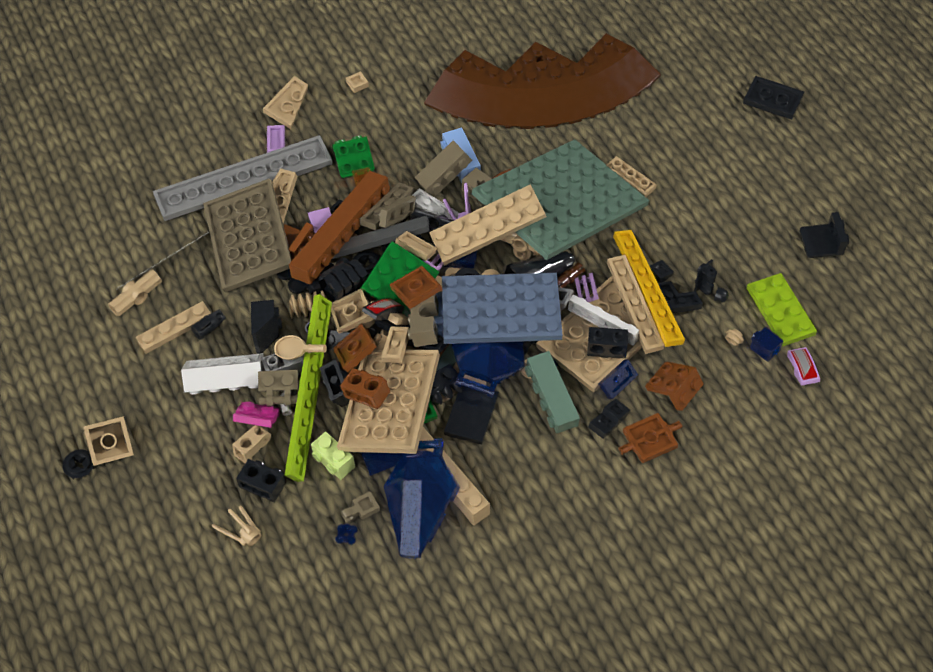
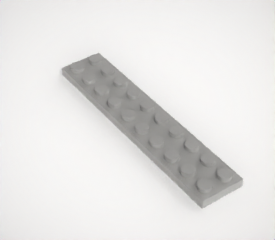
[153,135,333,221]

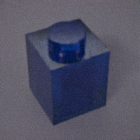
[750,327,783,362]

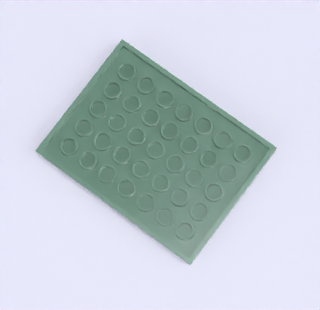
[472,139,650,260]

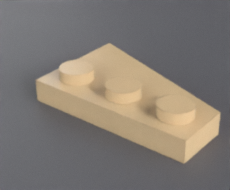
[263,76,308,129]

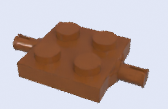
[618,413,682,464]

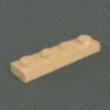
[136,301,211,354]

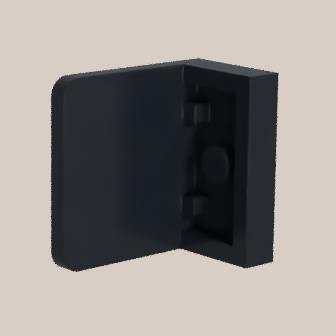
[799,212,849,258]

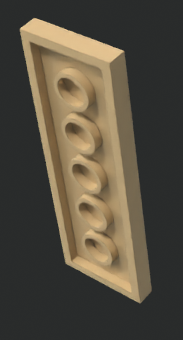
[429,184,546,266]

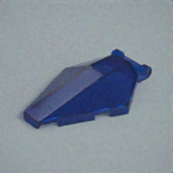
[451,341,525,398]
[383,438,460,558]

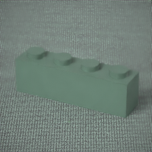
[525,351,580,434]

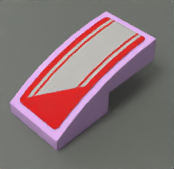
[787,347,820,386]

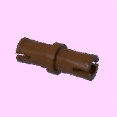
[557,263,585,288]

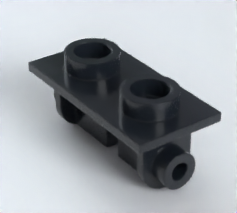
[694,259,717,295]

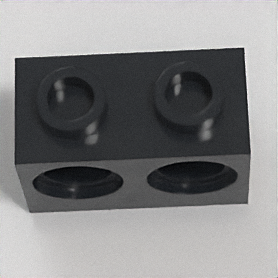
[587,327,628,358]
[236,459,286,503]

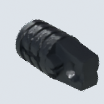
[191,309,226,340]

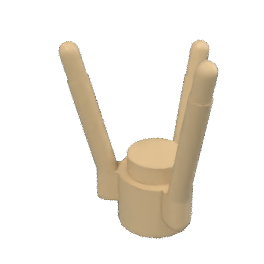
[212,506,261,546]

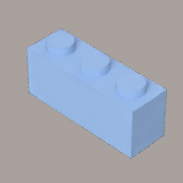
[440,128,481,183]

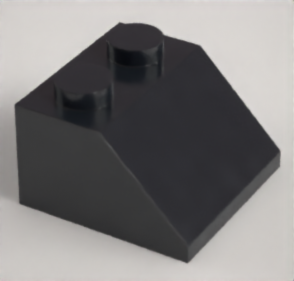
[251,300,282,354]

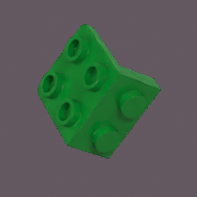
[332,135,375,178]

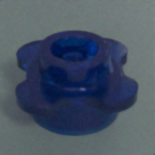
[335,524,358,545]

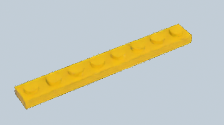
[613,230,685,347]

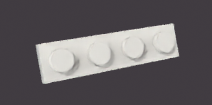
[568,295,639,346]

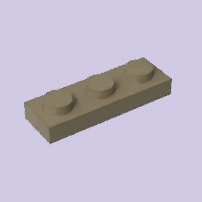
[379,195,416,228]

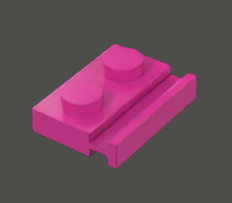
[233,402,280,428]

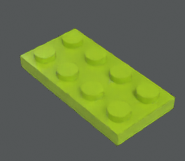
[746,273,817,347]

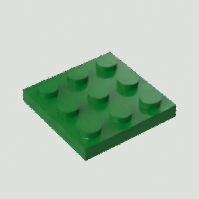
[361,241,439,317]

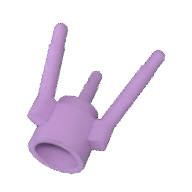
[443,183,471,220]

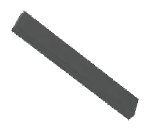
[331,215,429,260]

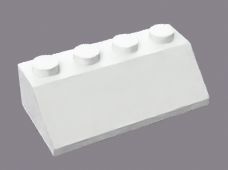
[181,353,264,394]

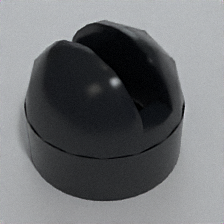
[714,286,729,303]

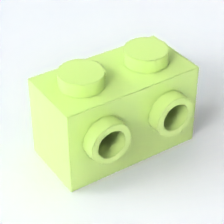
[311,431,355,480]

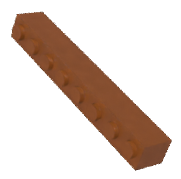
[289,171,390,284]

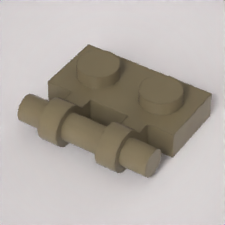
[258,370,299,407]

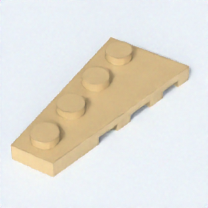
[272,168,298,223]

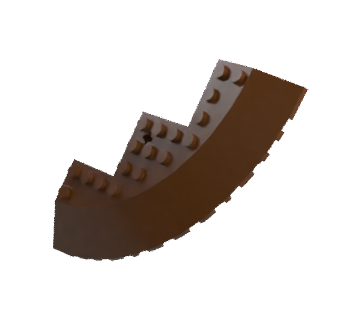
[424,33,661,129]

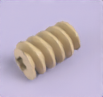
[289,291,327,319]

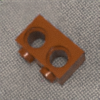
[340,368,390,409]

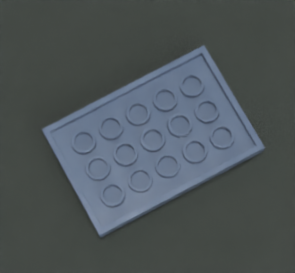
[442,273,563,344]

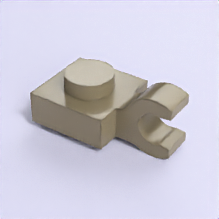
[342,492,380,524]

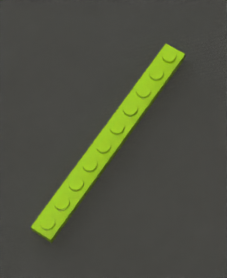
[284,294,332,482]

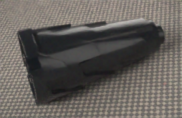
[503,251,575,277]

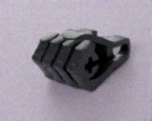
[316,257,369,302]

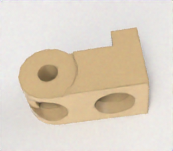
[232,425,271,463]

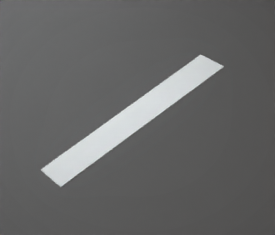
[116,231,210,290]

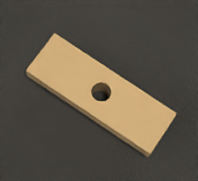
[606,156,657,197]

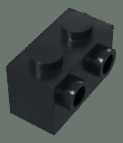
[319,359,350,407]

